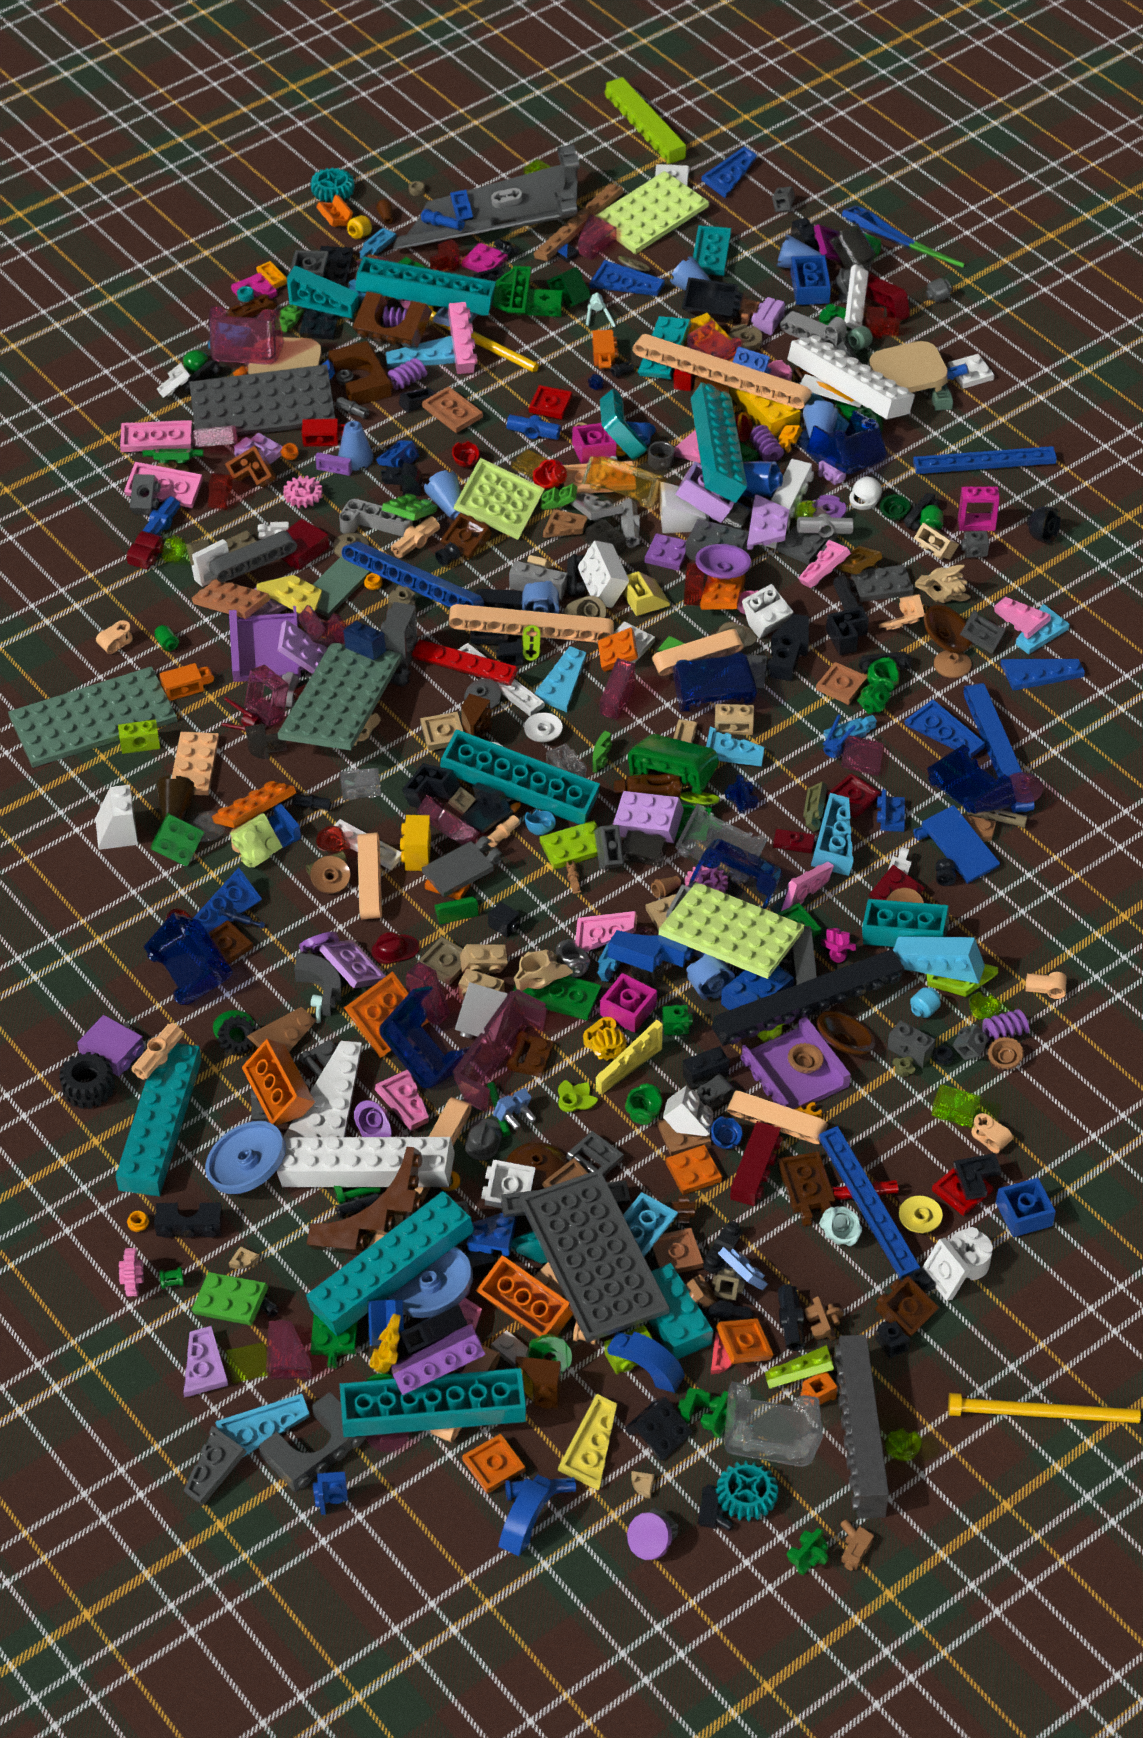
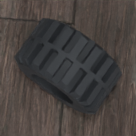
[59,1052,115,1109]

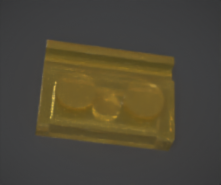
[511,449,547,478]

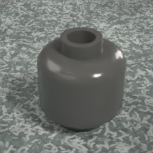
[926,278,952,303]

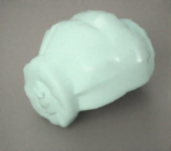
[819,1206,862,1246]

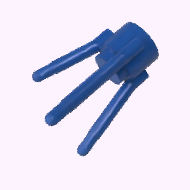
[823,714,860,758]

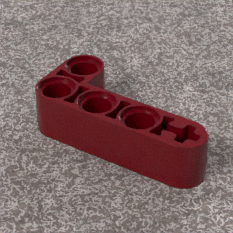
[865,275,910,324]

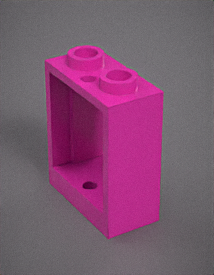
[958,487,999,531]

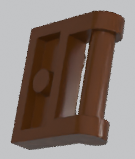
[506,1031,554,1078]

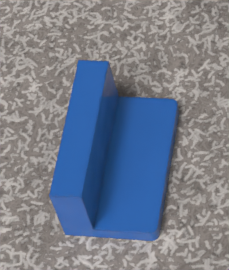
[267,803,301,848]
[368,1299,404,1346]

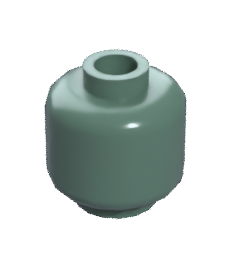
[847,326,873,350]

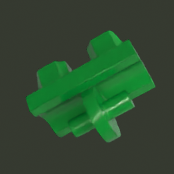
[701,1391,741,1438]
[787,1528,828,1575]

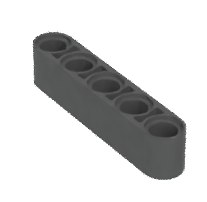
[209,531,297,582]
[790,926,820,1015]

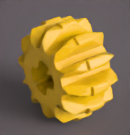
[592,1027,627,1061]

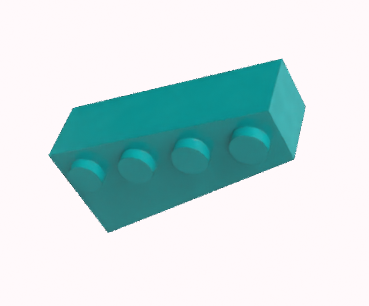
[287,265,359,319]

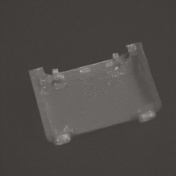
[675,804,768,884]
[724,1381,823,1467]

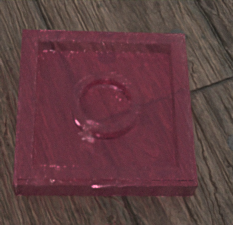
[841,735,884,776]

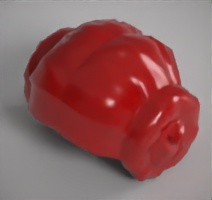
[533,459,567,490]

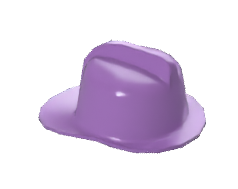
[354,1100,392,1137]

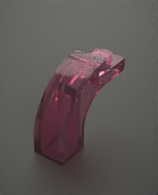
[417,795,479,845]

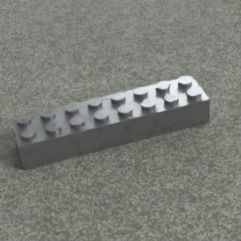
[833,1335,889,1519]

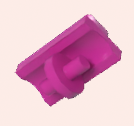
[821,928,856,963]

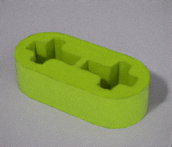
[522,625,540,661]

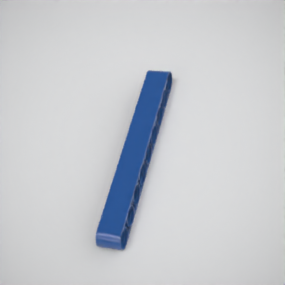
[342,541,484,607]
[964,683,1035,813]

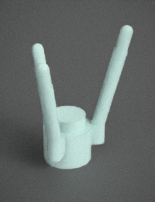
[586,293,616,327]

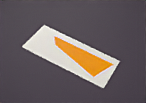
[800,374,861,407]

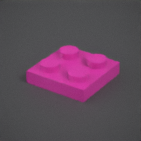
[462,243,508,273]
[231,273,277,299]

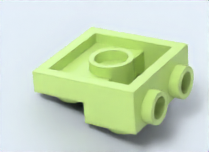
[230,813,283,867]

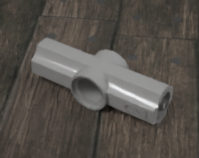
[621,499,640,548]
[797,514,853,538]

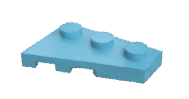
[1016,604,1070,655]
[706,726,764,766]

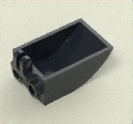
[682,277,743,324]

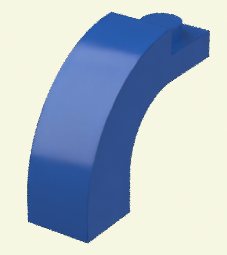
[607,1332,685,1393]
[498,1475,558,1556]

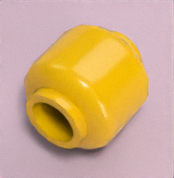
[347,215,372,239]

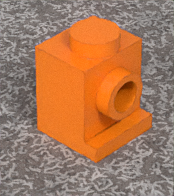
[801,1372,838,1408]

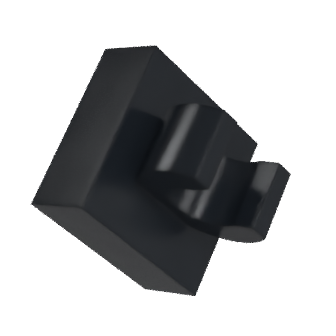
[909,1268,936,1294]

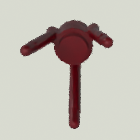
[221,697,261,733]

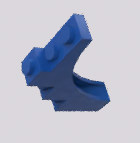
[608,930,705,972]

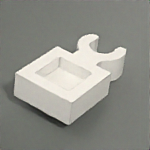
[258,522,289,539]

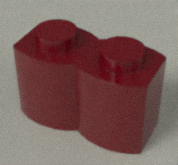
[126,531,164,570]

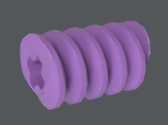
[383,306,407,328]
[388,358,427,390]
[750,425,784,462]
[982,1009,1030,1044]

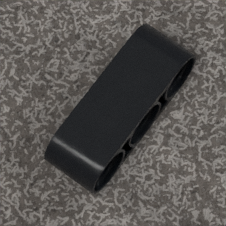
[474,589,524,610]

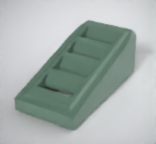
[929,384,953,411]

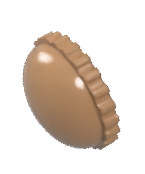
[988,1037,1024,1070]
[787,1043,824,1074]

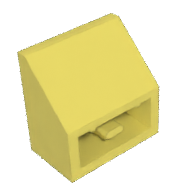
[622,571,670,616]

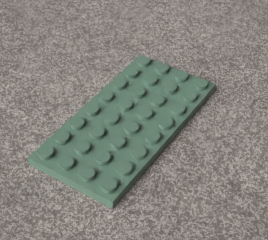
[278,643,402,750]
[8,666,177,768]

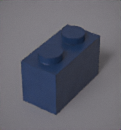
[343,621,386,660]

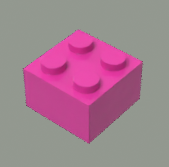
[572,423,617,464]
[600,973,657,1033]

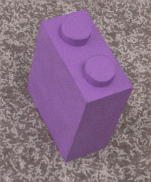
[77,1015,144,1077]

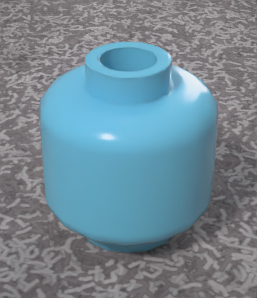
[910,987,941,1018]

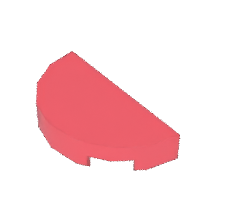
[711,1332,733,1374]

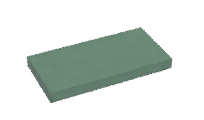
[313,556,372,618]

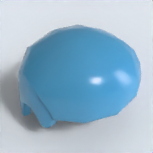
[524,809,556,835]

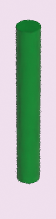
[487,1082,511,1137]

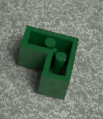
[547,266,591,308]

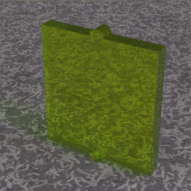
[226,1342,271,1384]

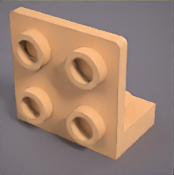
[878,594,925,630]

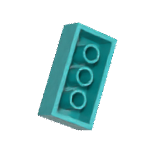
[862,899,949,947]
[648,1263,713,1360]

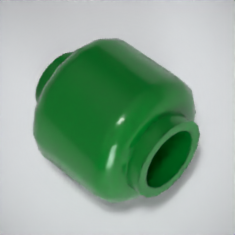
[920,505,944,531]

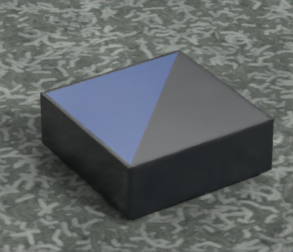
[556,243,579,263]

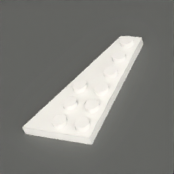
[284,1041,362,1137]

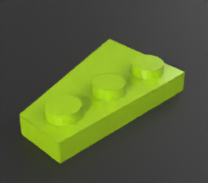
[765,1345,834,1388]

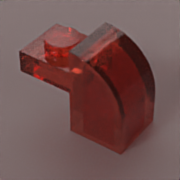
[430,239,460,272]
[865,307,900,339]
[208,473,233,510]
[684,563,705,606]

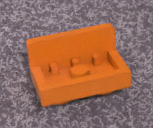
[316,195,353,227]

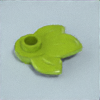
[558,1080,598,1112]

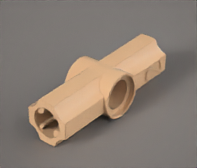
[391,516,440,558]
[132,1023,183,1080]

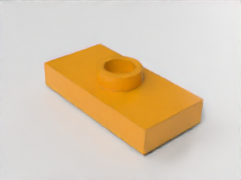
[256,261,287,289]

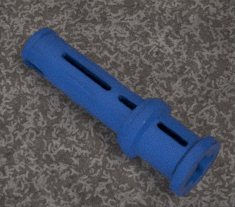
[421,209,465,231]
[505,1477,576,1501]

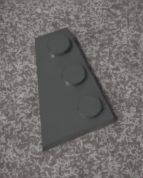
[184,1426,247,1506]

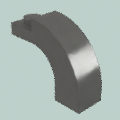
[294,953,342,1016]

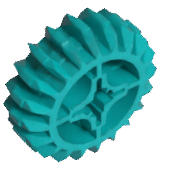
[310,167,355,202]
[716,1460,779,1522]

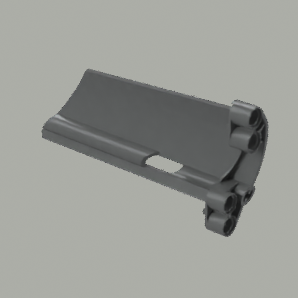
[393,144,580,249]

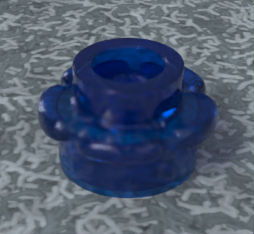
[588,374,604,390]

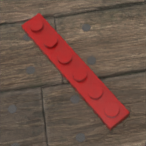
[412,639,518,686]

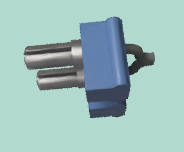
[493,1088,536,1130]

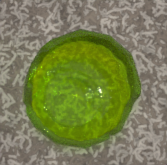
[795,500,817,521]
[162,535,186,563]
[968,992,1002,1021]
[885,1428,922,1461]

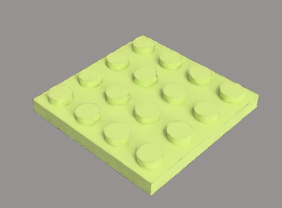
[453,458,544,540]

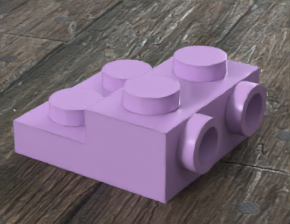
[234,433,283,464]

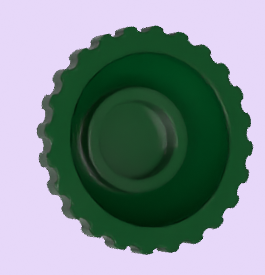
[880,494,911,520]

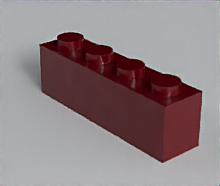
[730,1121,783,1206]

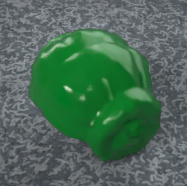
[867,657,899,693]
[625,1083,662,1125]

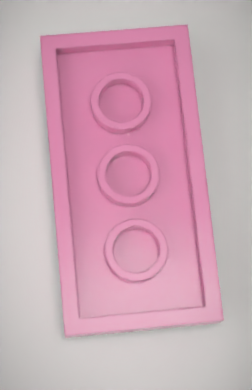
[120,420,192,452]
[124,462,203,508]

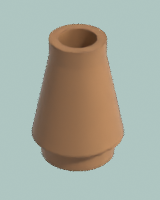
[651,876,681,898]

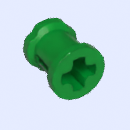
[159,1267,184,1289]

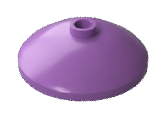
[696,544,751,579]

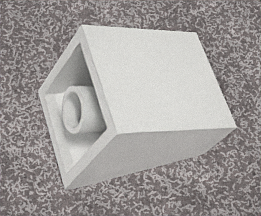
[660,482,709,533]
[96,785,138,850]

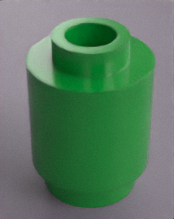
[154,625,179,652]

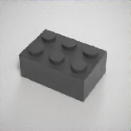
[685,519,749,561]
[381,602,418,670]

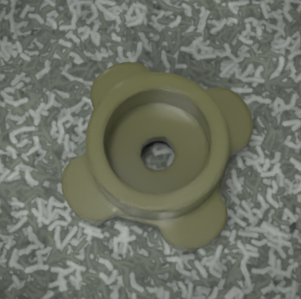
[892,1056,915,1077]

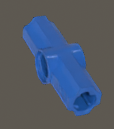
[506,414,561,440]
[142,496,180,535]

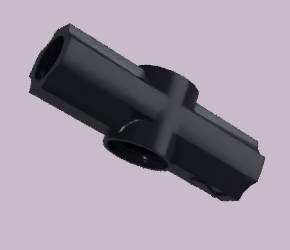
[778,1284,805,1351]

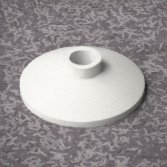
[524,713,562,742]

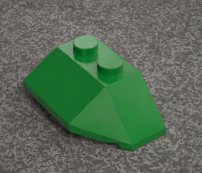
[493,266,531,315]

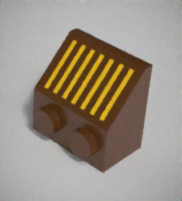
[515,1356,561,1409]

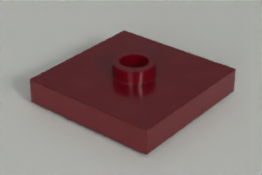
[826,773,881,819]

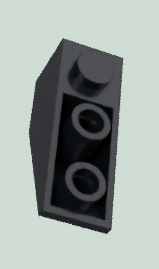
[398,1305,468,1353]

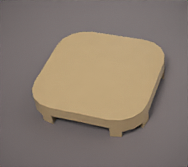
[248,337,322,374]
[870,341,948,393]

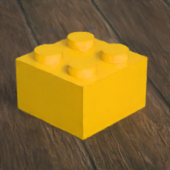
[400,815,431,871]

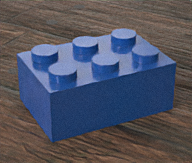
[791,255,831,305]
[721,966,794,1010]

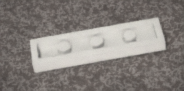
[845,265,868,329]
[328,819,401,870]

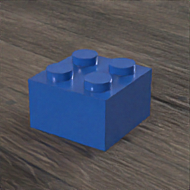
[996,1178,1056,1237]

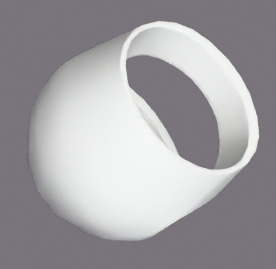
[849,476,882,510]

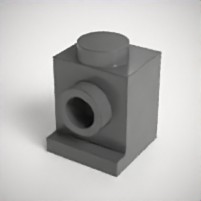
[772,186,795,212]

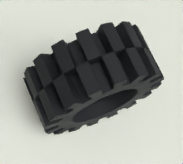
[217,1015,256,1056]

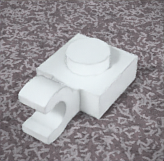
[888,847,911,875]

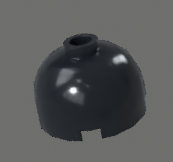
[1027,506,1061,544]

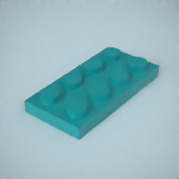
[693,225,731,276]
[638,316,692,379]

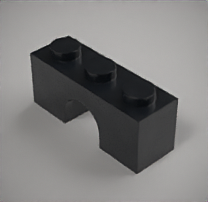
[154,1203,223,1238]

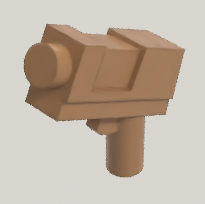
[840,1519,874,1571]

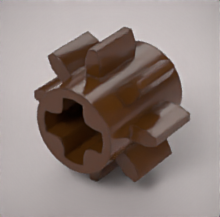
[672,1196,695,1223]

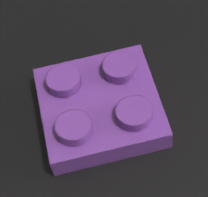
[645,533,687,571]

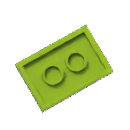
[540,821,598,870]

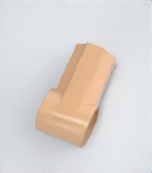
[1025,972,1067,999]

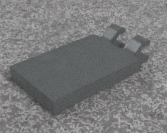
[422,836,502,897]

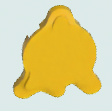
[369,1314,401,1374]

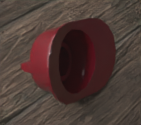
[735,412,752,442]
[371,932,419,964]

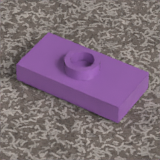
[315,452,352,476]

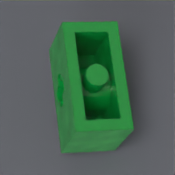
[527,289,563,317]

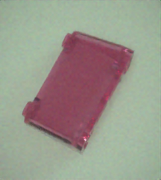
[209,306,284,364]

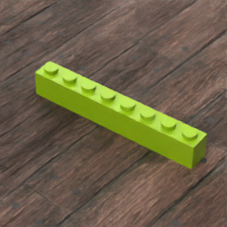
[605,77,686,164]

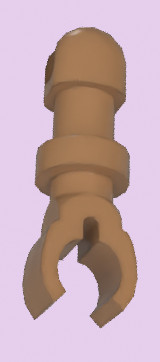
[566,861,581,894]

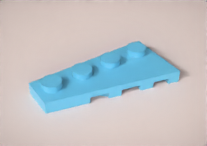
[215,1394,309,1457]

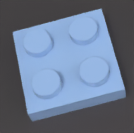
[718,1247,768,1290]

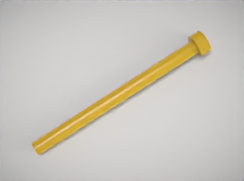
[428,305,539,373]
[948,1393,1141,1423]

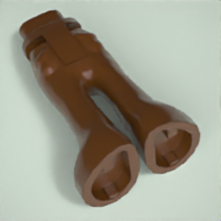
[614,773,681,797]

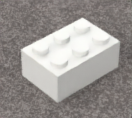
[578,540,629,608]

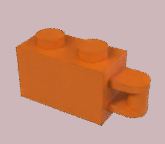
[592,330,618,369]
[159,663,214,701]

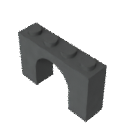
[259,1392,366,1492]

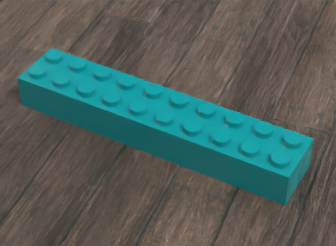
[691,382,747,503]

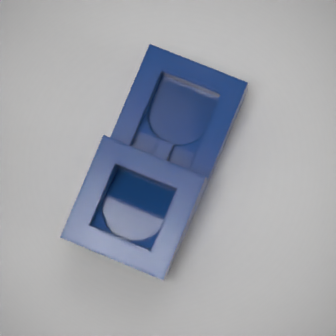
[450,190,473,220]

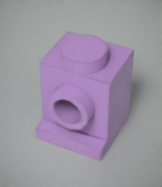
[818,455,846,485]

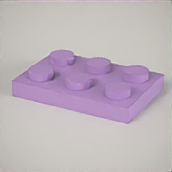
[277,620,328,674]
[320,940,386,988]

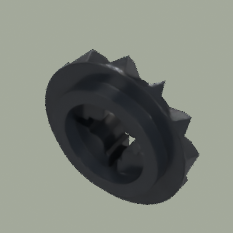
[494,239,520,256]

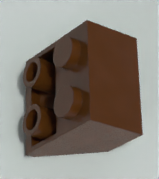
[461,693,493,739]

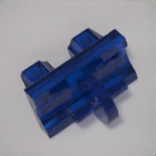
[724,775,758,814]

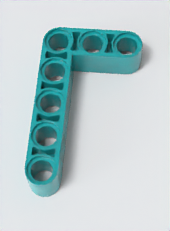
[600,388,648,461]

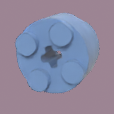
[522,581,559,614]
[686,954,735,1000]

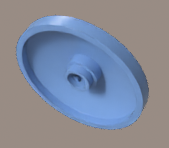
[205,1121,286,1194]
[388,1247,473,1318]

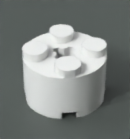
[949,1227,993,1280]

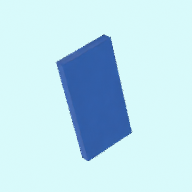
[921,805,1000,884]

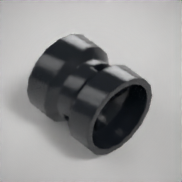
[435,542,460,567]
[935,858,956,886]

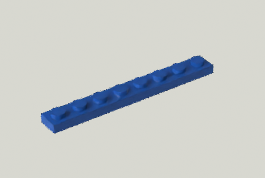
[913,446,1057,474]
[818,1126,920,1280]

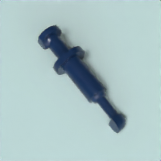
[218,906,265,928]

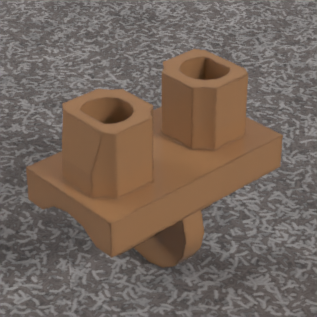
[804,1296,844,1341]

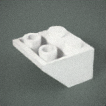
[742,584,793,639]
[663,1085,714,1136]

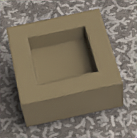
[448,787,475,815]

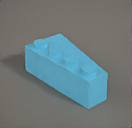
[811,793,853,876]
[893,937,985,984]

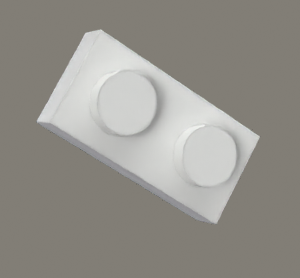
[491,1330,528,1369]

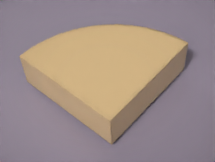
[229,1247,260,1269]
[631,1471,654,1498]

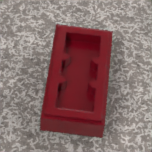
[773,829,815,854]

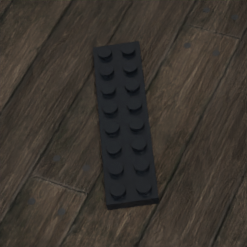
[300,246,354,340]

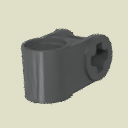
[697,1075,736,1110]

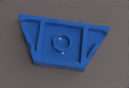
[467,1213,518,1256]

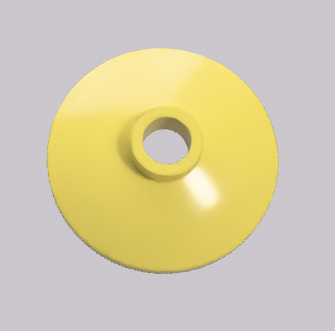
[899,1196,942,1233]

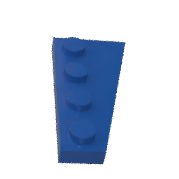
[701,146,757,198]
[589,260,665,296]
[1000,659,1085,691]
[905,699,985,758]
[186,867,262,940]

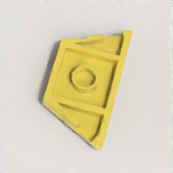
[257,575,322,620]

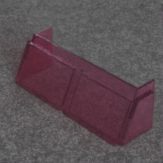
[453,989,547,1112]

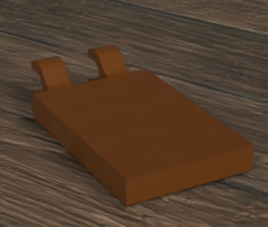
[777,1151,835,1226]

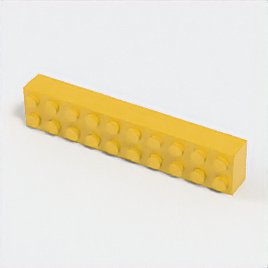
[684,313,801,437]

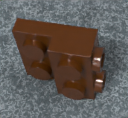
[440,513,492,559]
[874,1276,939,1337]

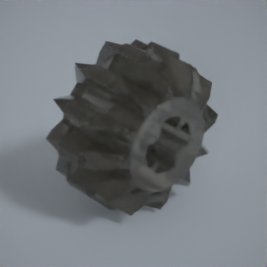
[630,960,665,986]

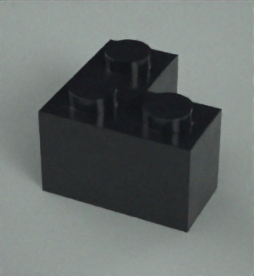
[826,606,869,656]
[402,763,461,810]

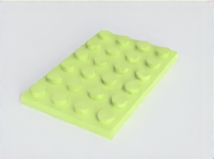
[592,171,709,254]
[658,882,804,979]

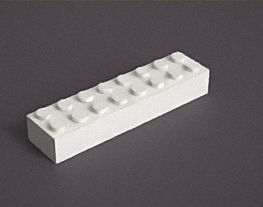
[787,335,915,419]
[277,1137,455,1187]

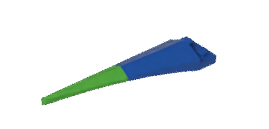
[842,206,964,268]

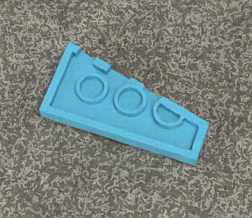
[386,336,455,369]
[534,646,586,712]

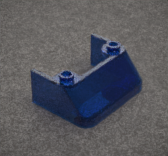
[806,410,887,474]
[688,839,783,910]
[379,986,481,1088]

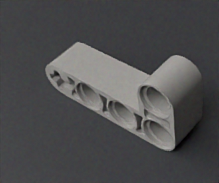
[780,311,846,347]
[339,499,413,537]

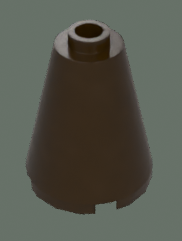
[157,776,196,825]

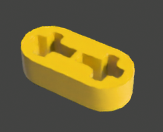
[583,1017,616,1049]

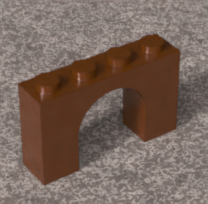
[352,291,432,348]
[328,341,393,405]

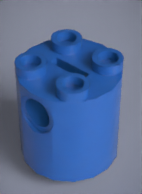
[740,461,783,497]

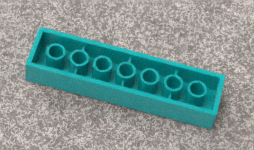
[355,256,496,315]
[440,729,600,825]
[116,1043,202,1197]
[306,1191,474,1336]
[340,1368,526,1437]

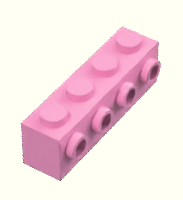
[448,302,477,374]

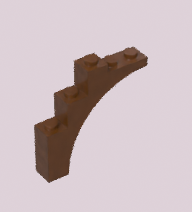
[306,1147,424,1254]

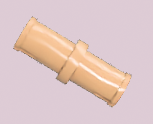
[487,815,520,847]

